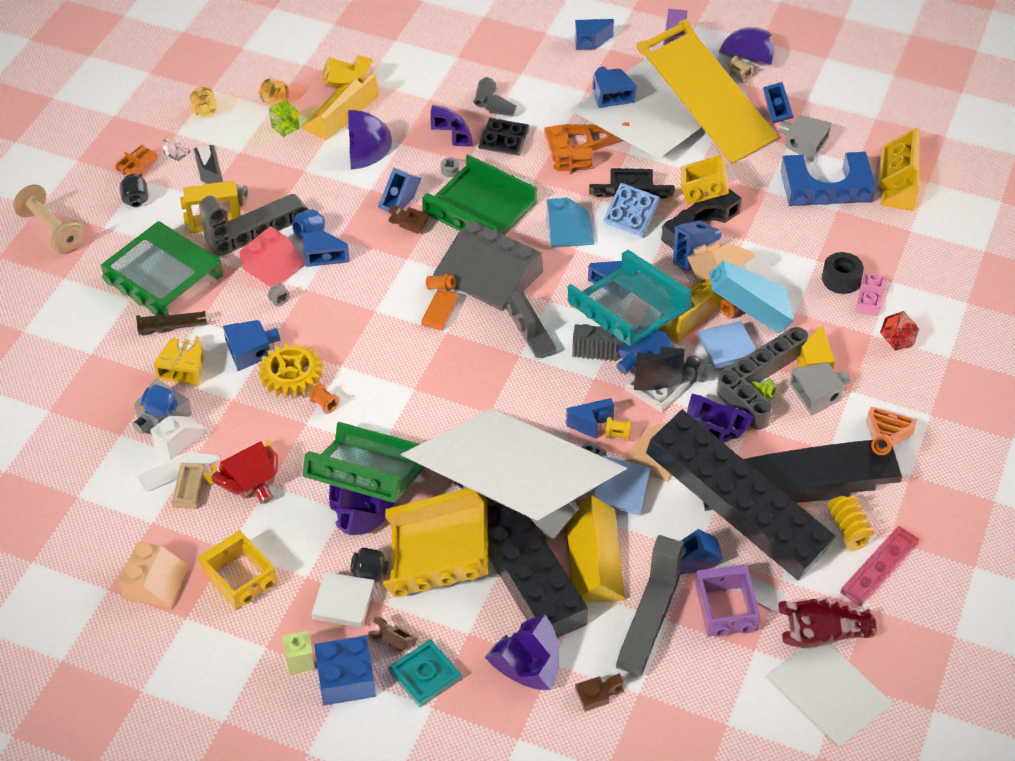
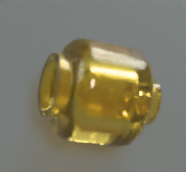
[259,78,289,106]
[189,87,218,117]

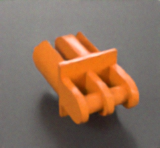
[115,145,158,176]
[553,145,593,174]

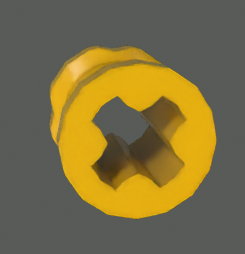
[605,417,632,441]

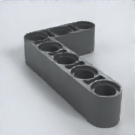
[199,194,309,256]
[716,327,808,430]
[616,535,684,676]

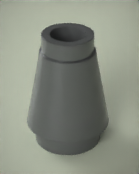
[473,77,497,108]
[485,94,517,117]

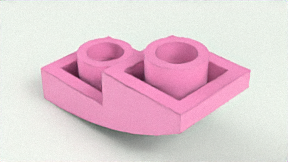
[856,273,886,316]

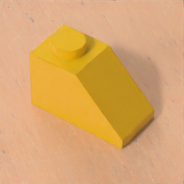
[797,327,835,368]

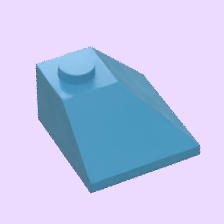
[546,197,594,248]

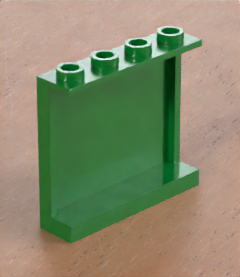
[422,154,537,235]

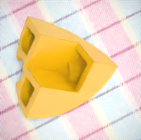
[322,54,373,88]

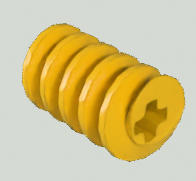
[827,496,875,551]

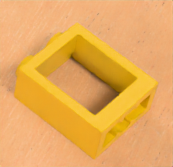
[681,154,729,205]
[180,180,241,233]
[198,530,278,610]

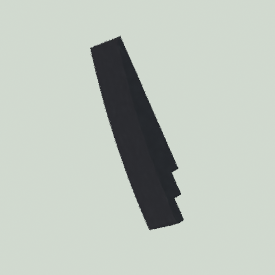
[702,440,902,511]

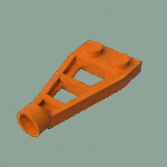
[544,122,630,160]
[866,406,917,455]

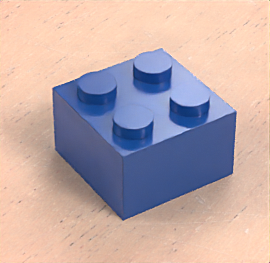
[314,635,376,706]

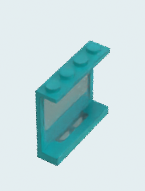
[567,249,691,347]

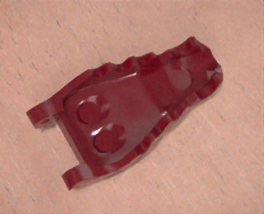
[778,598,877,648]

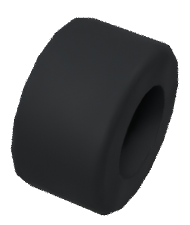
[821,252,864,294]

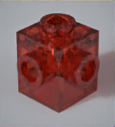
[880,311,919,351]

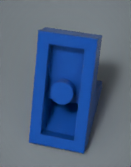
[565,398,614,438]

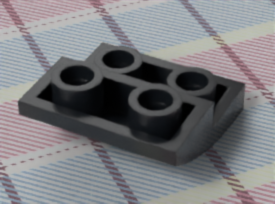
[478,117,529,156]
[634,347,685,391]

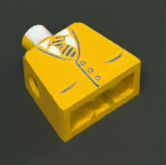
[154,333,205,386]

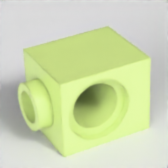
[282,631,315,675]

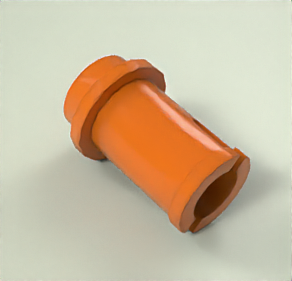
[426,274,456,291]

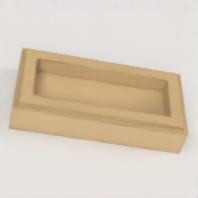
[172,463,206,509]

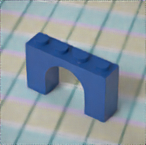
[780,151,876,206]

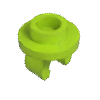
[752,379,777,401]

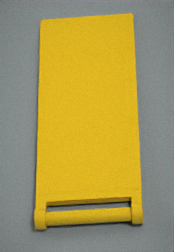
[636,19,778,164]

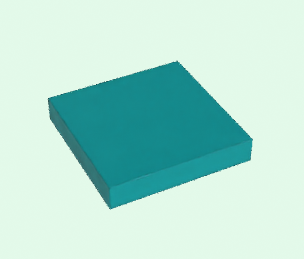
[388,639,462,708]

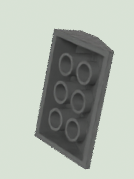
[433,221,543,311]

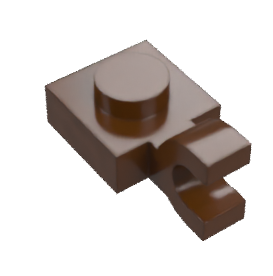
[389,205,428,234]
[367,616,418,651]
[575,673,624,712]

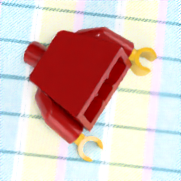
[203,439,279,504]

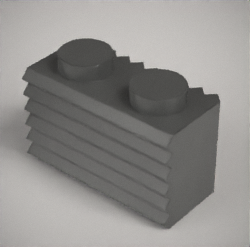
[572,324,620,362]

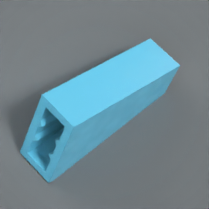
[709,260,794,334]

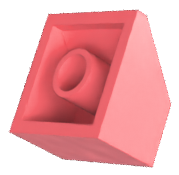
[240,226,305,287]

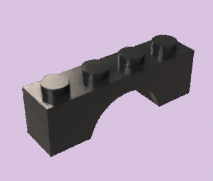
[661,188,742,250]

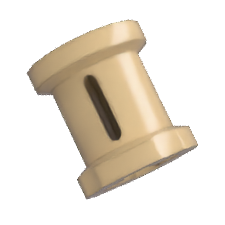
[727,56,754,81]

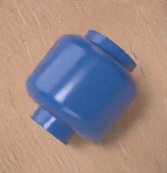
[292,209,325,239]
[140,384,178,419]

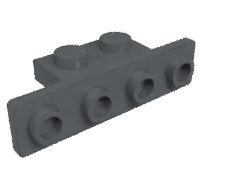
[506,291,557,358]

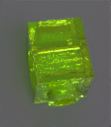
[269,99,300,137]

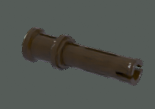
[136,311,207,335]

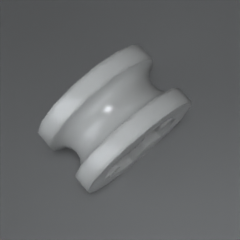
[441,157,460,177]
[236,184,248,204]
[267,284,290,306]

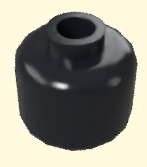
[119,174,149,207]
[350,547,389,582]

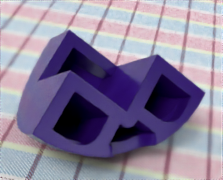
[718,27,774,66]
[430,104,473,147]
[348,110,392,170]
[687,393,754,443]
[329,485,395,535]
[485,614,559,690]

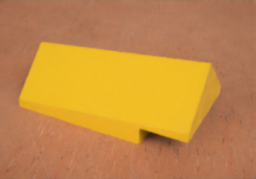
[301,72,379,140]
[877,127,919,211]
[659,279,724,343]
[567,495,625,603]

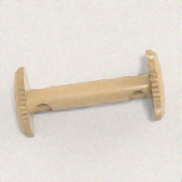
[13,184,85,254]

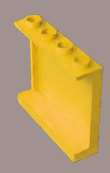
[383,488,488,598]

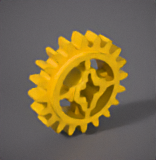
[258,343,323,399]

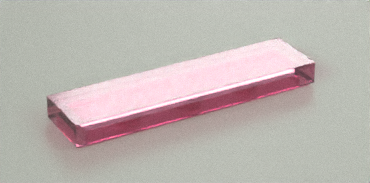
[840,525,919,607]

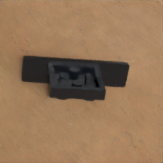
[589,168,675,199]

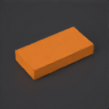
[421,289,459,331]

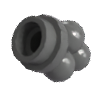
[683,355,711,382]

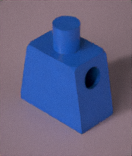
[592,66,637,108]
[673,221,721,271]
[223,320,281,371]
[616,328,673,375]

